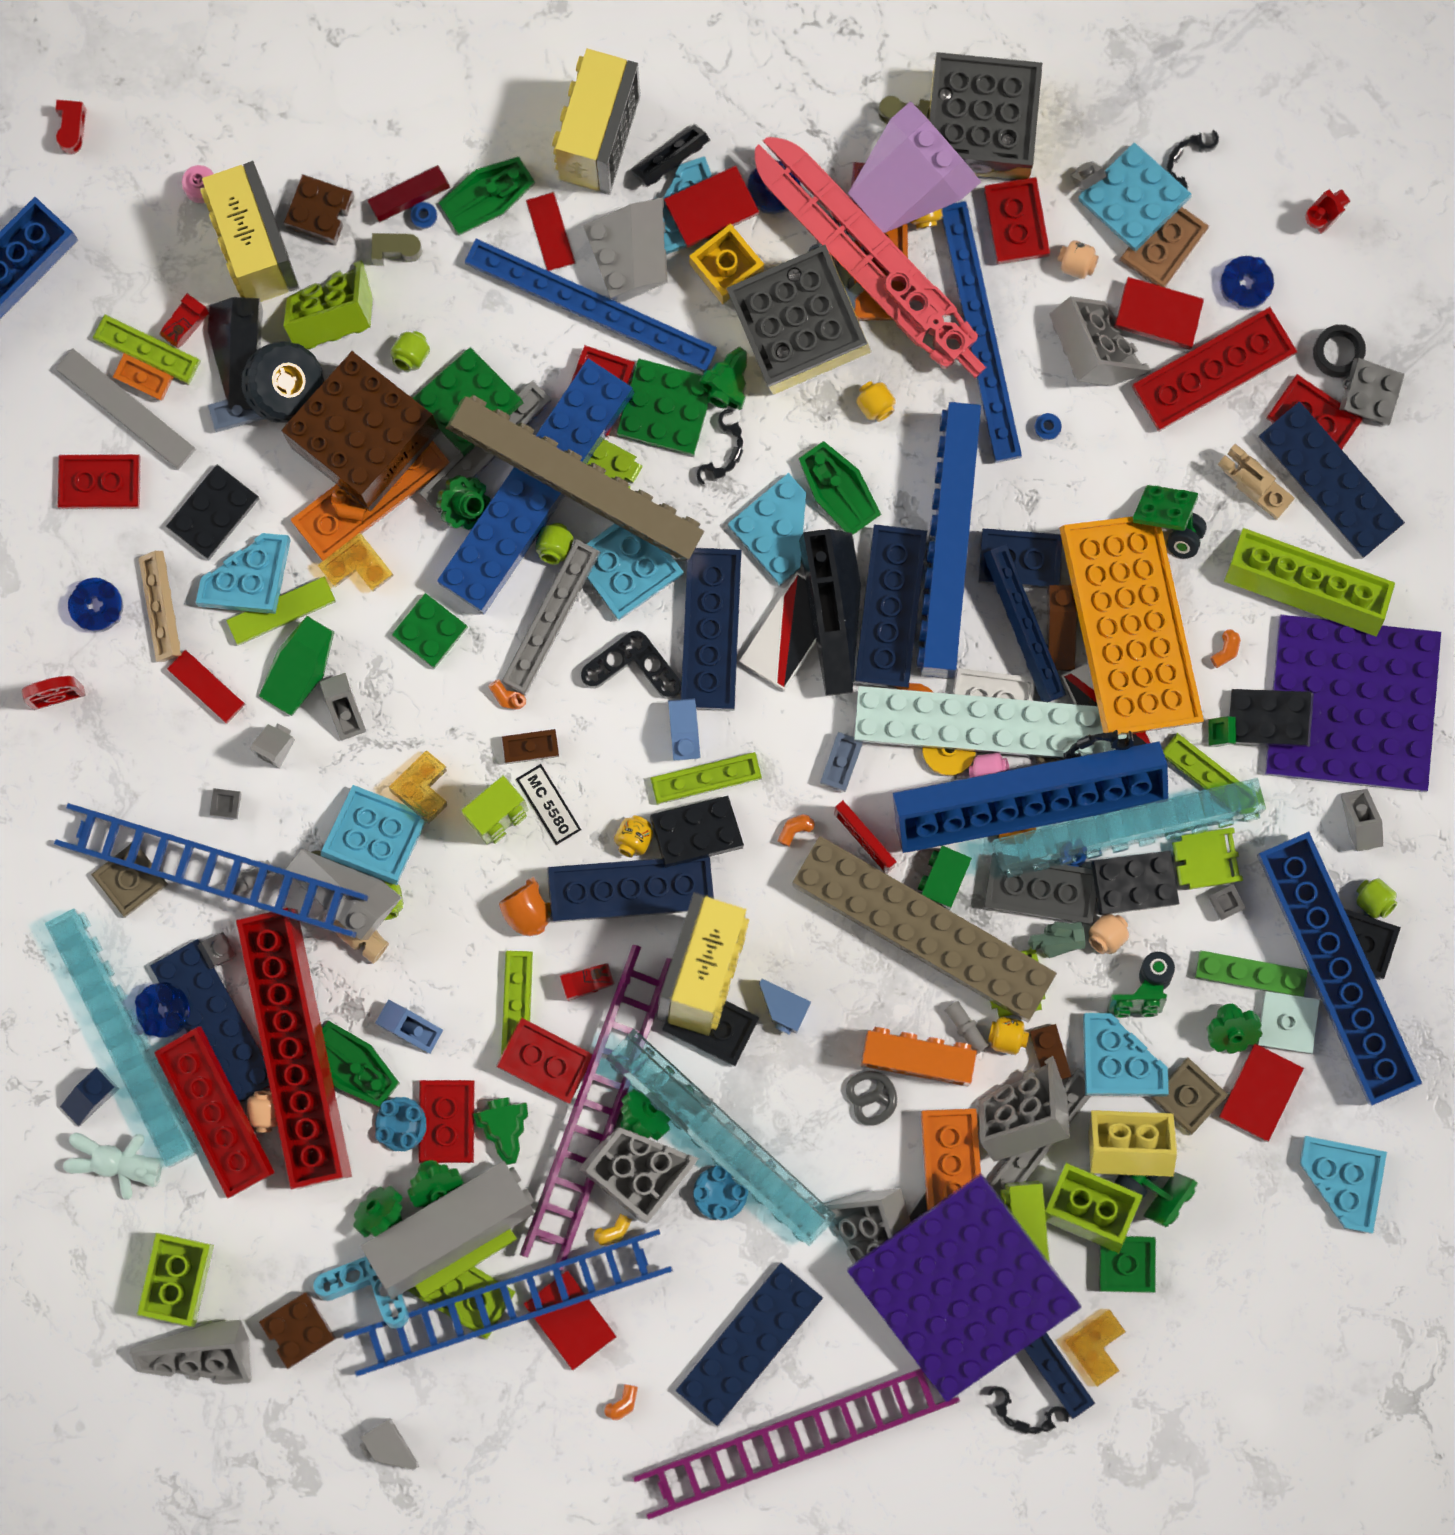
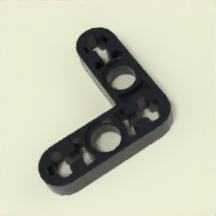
[581,631,681,699]

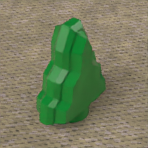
[699,347,747,410]
[473,1097,528,1165]

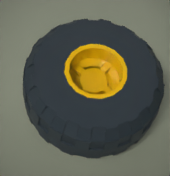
[241,341,324,423]

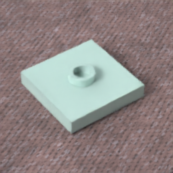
[1257,991,1320,1054]

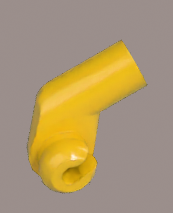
[594,1214,632,1246]

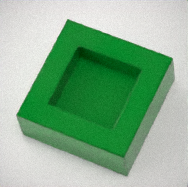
[1208,716,1236,747]

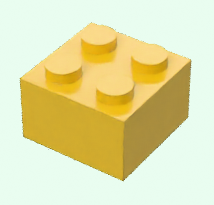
[689,224,764,305]

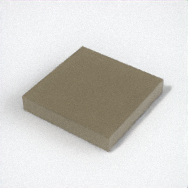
[91,843,168,918]
[1150,1058,1228,1135]

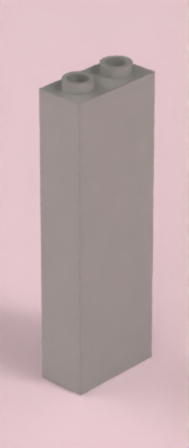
[360,1161,535,1300]

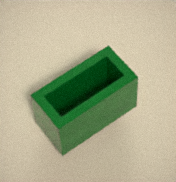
[917,845,972,911]

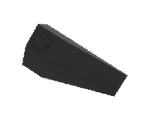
[207,297,263,410]

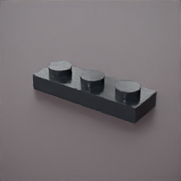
[632,124,710,187]

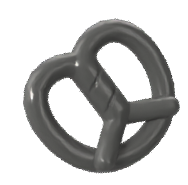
[846,1071,897,1126]

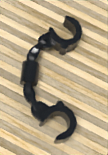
[1166,130,1219,190]
[696,409,743,486]
[1063,730,1134,759]
[988,1386,1069,1435]

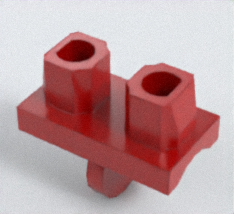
[1305,189,1351,234]

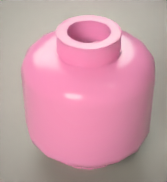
[182,165,214,204]
[969,753,1010,778]

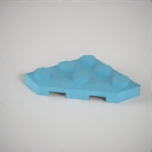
[663,156,717,255]
[728,473,806,586]
[196,533,291,614]
[1083,1013,1169,1097]
[1300,1136,1387,1234]

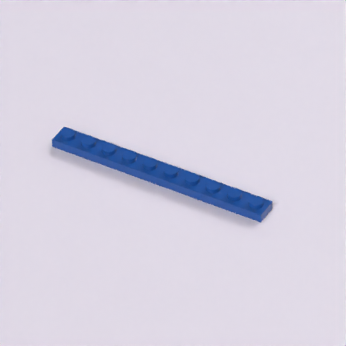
[942,201,1022,463]
[465,238,717,372]

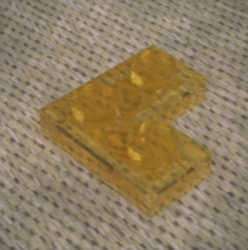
[318,533,394,592]
[389,750,448,824]
[1064,1309,1126,1387]

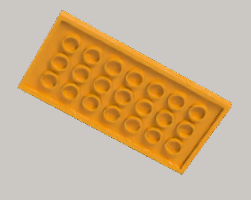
[1059,516,1204,736]

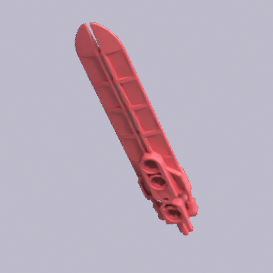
[755,137,986,378]

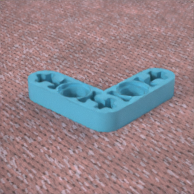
[313,1256,409,1329]

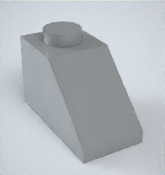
[320,673,366,741]
[250,723,295,768]
[1341,789,1383,852]
[360,1419,420,1470]

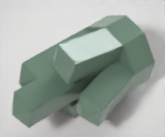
[1028,921,1086,958]

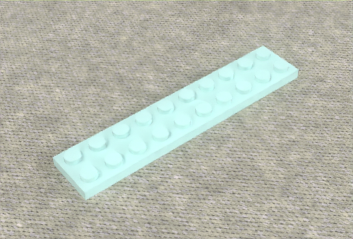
[854,686,1127,759]

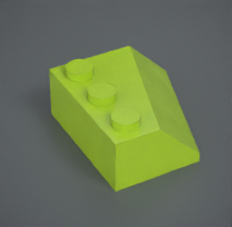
[284,259,373,350]

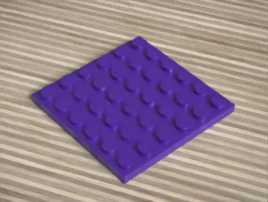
[1265,615,1441,792]
[847,1173,1081,1402]

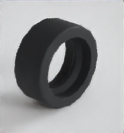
[1313,324,1366,378]

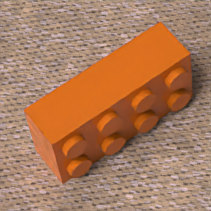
[860,1027,977,1086]

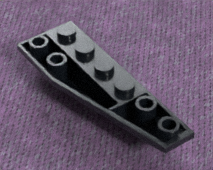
[799,529,861,696]

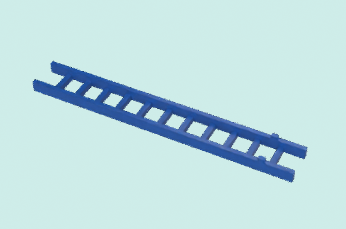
[54,803,369,938]
[343,1229,673,1377]

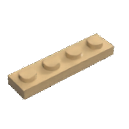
[139,551,181,662]

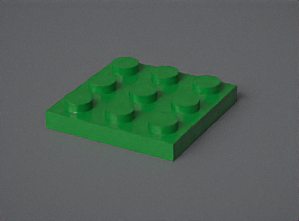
[413,347,524,456]
[617,358,709,457]

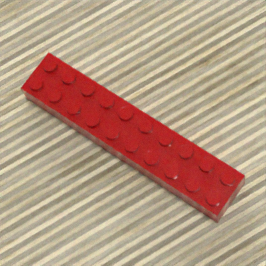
[236,908,352,1189]

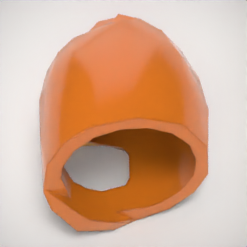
[499,876,551,936]

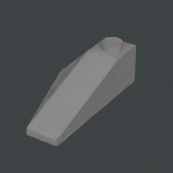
[285,849,402,940]
[130,1320,251,1385]

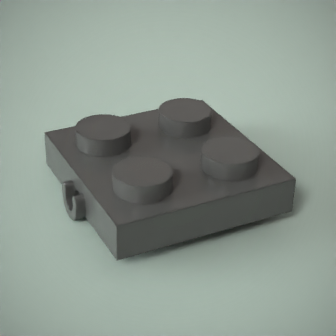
[1339,358,1405,425]

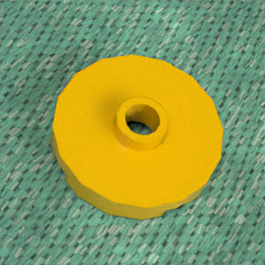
[922,747,976,776]

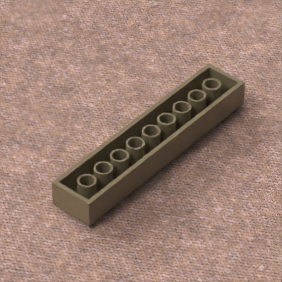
[446,395,705,561]
[792,836,1057,1023]

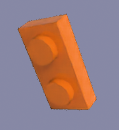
[113,353,174,401]

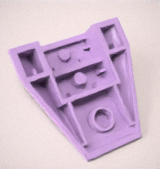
[848,101,981,233]

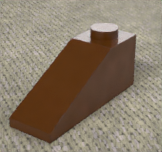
[1047,585,1077,671]

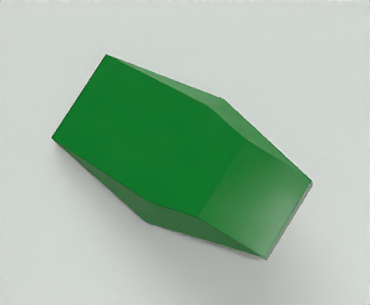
[439,156,536,235]
[798,441,882,535]
[259,616,334,716]
[322,1020,400,1108]

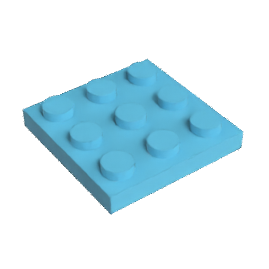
[1078,142,1192,252]
[587,524,684,621]
[321,785,428,886]

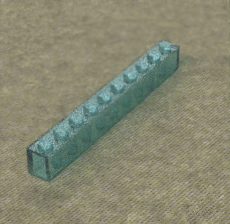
[992,778,1266,878]
[45,908,200,1168]
[606,1029,836,1246]

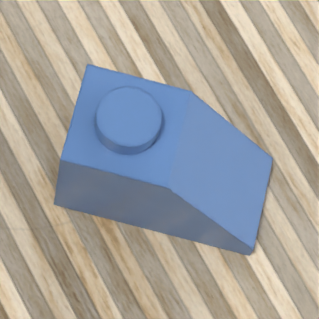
[668,698,700,761]
[759,979,811,1035]
[375,999,443,1054]

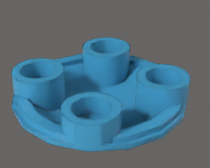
[375,1097,426,1151]
[693,1165,748,1221]

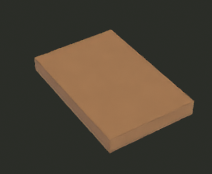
[1119,207,1209,287]

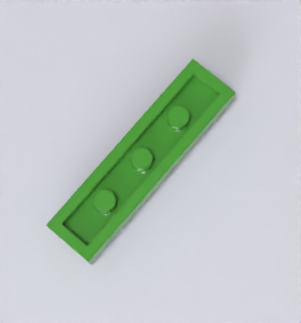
[1195,950,1308,997]

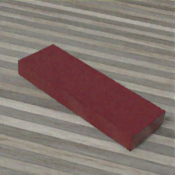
[367,165,450,223]

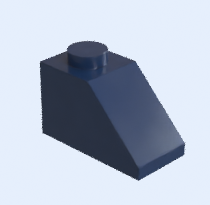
[60,1067,120,1127]

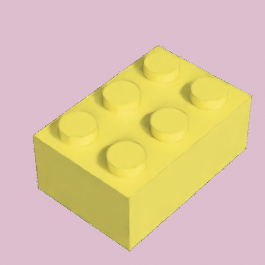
[1088,1110,1177,1177]

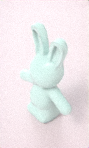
[63,1133,164,1200]

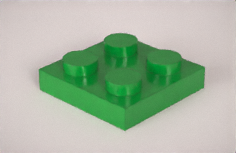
[392,593,468,669]
[1099,1236,1156,1293]

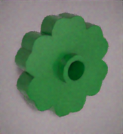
[436,475,491,530]
[1207,1003,1263,1054]
[620,1088,671,1141]
[407,1160,464,1208]
[353,1186,403,1238]

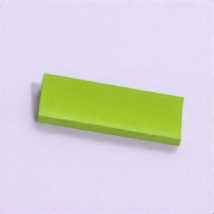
[1224,528,1395,637]

